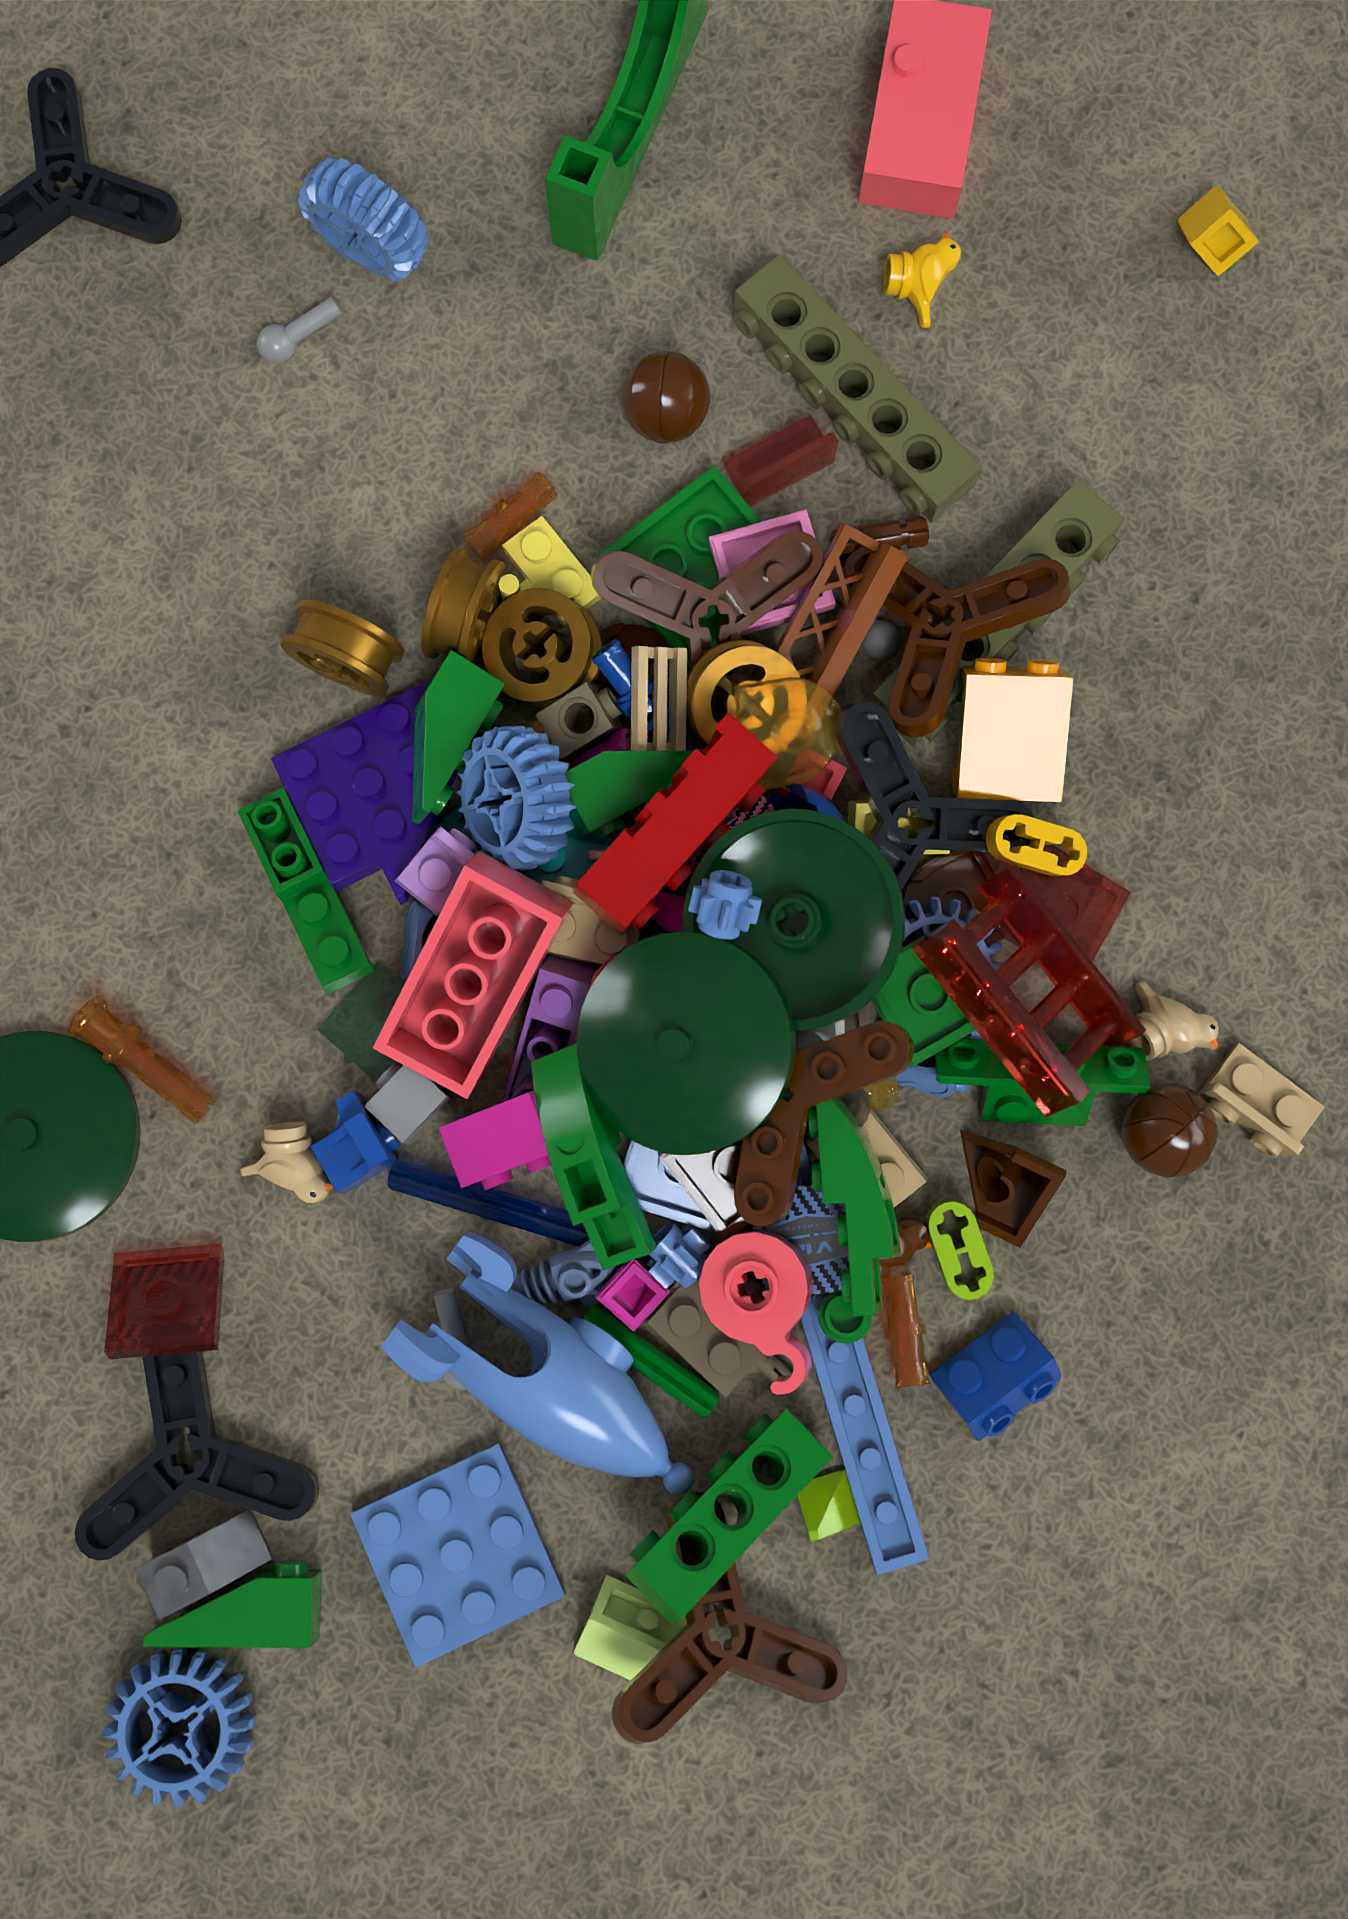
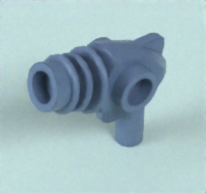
[512,1240,621,1321]

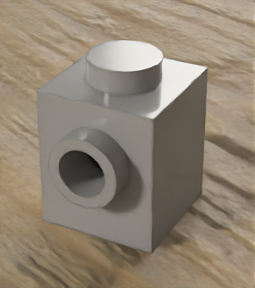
[364,1063,452,1145]

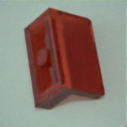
[724,415,839,507]

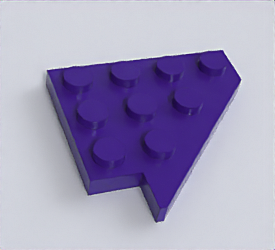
[271,678,458,905]

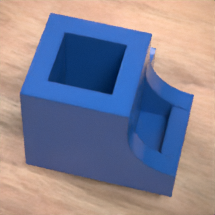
[310,1090,401,1194]

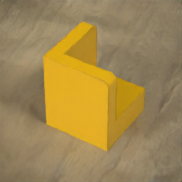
[1178,184,1259,277]

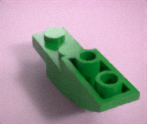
[237,787,375,995]
[531,1043,657,1270]
[808,1098,901,1317]

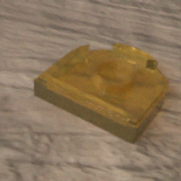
[733,677,842,790]

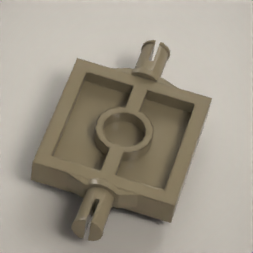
[646,1249,793,1398]

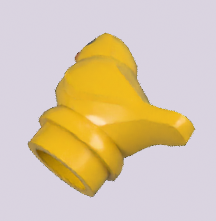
[883,233,961,328]

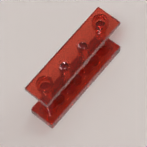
[911,863,1146,1117]

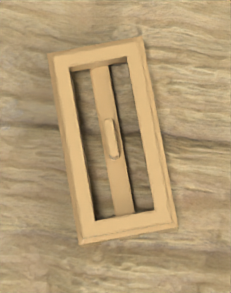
[631,646,687,751]

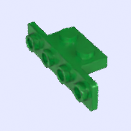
[934,1038,1151,1126]

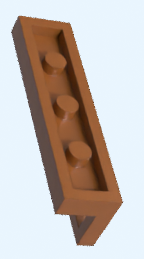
[747,523,909,742]

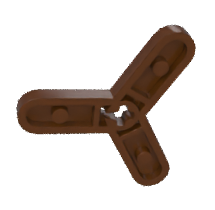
[591,531,823,729]
[844,547,1071,737]
[734,1021,914,1226]
[611,1492,848,1744]

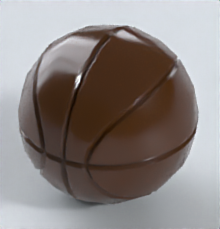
[622,351,710,443]
[1121,1084,1218,1178]

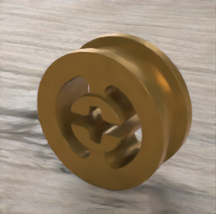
[421,547,506,666]
[482,588,604,708]
[280,599,405,696]
[686,640,805,754]

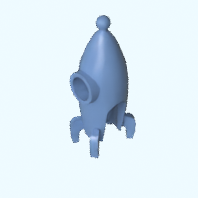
[381,1230,694,1495]

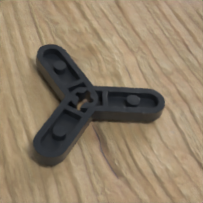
[0,68,182,267]
[835,701,1035,890]
[75,1322,320,1561]

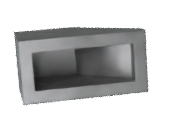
[136,1510,273,1620]

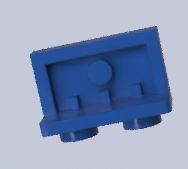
[929,1311,1061,1441]

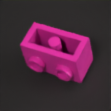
[438,1090,551,1190]

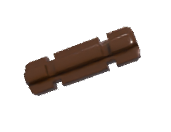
[830,516,929,559]

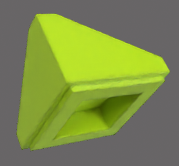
[797,1469,860,1542]

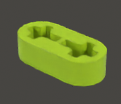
[925,1198,994,1300]

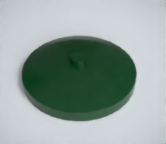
[683,809,905,1031]
[577,932,796,1155]
[0,1031,141,1242]

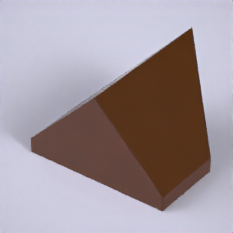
[960,1130,1067,1248]

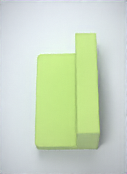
[574,1575,687,1680]

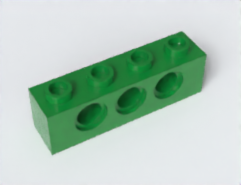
[625,1408,833,1625]

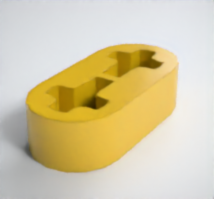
[986,814,1087,876]

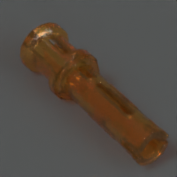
[68,995,217,1124]

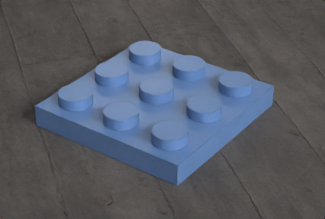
[350,1442,566,1668]

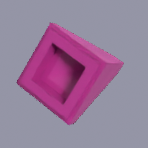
[595,1259,670,1332]

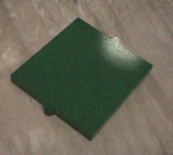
[317,962,404,1082]

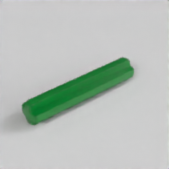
[582,1305,720,1417]

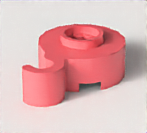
[699,1229,814,1395]

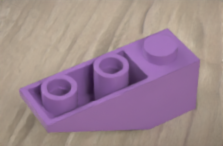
[502,954,600,1102]

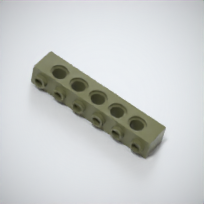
[733,254,982,523]
[870,479,1125,747]

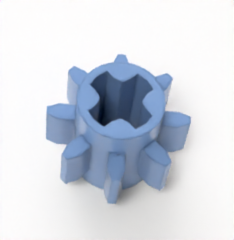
[688,870,762,939]
[647,1221,710,1289]

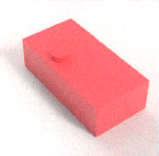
[858,0,992,218]
[373,851,574,1099]

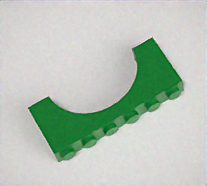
[545,0,708,261]

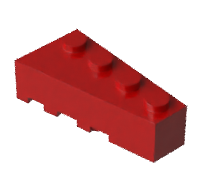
[573,712,778,936]

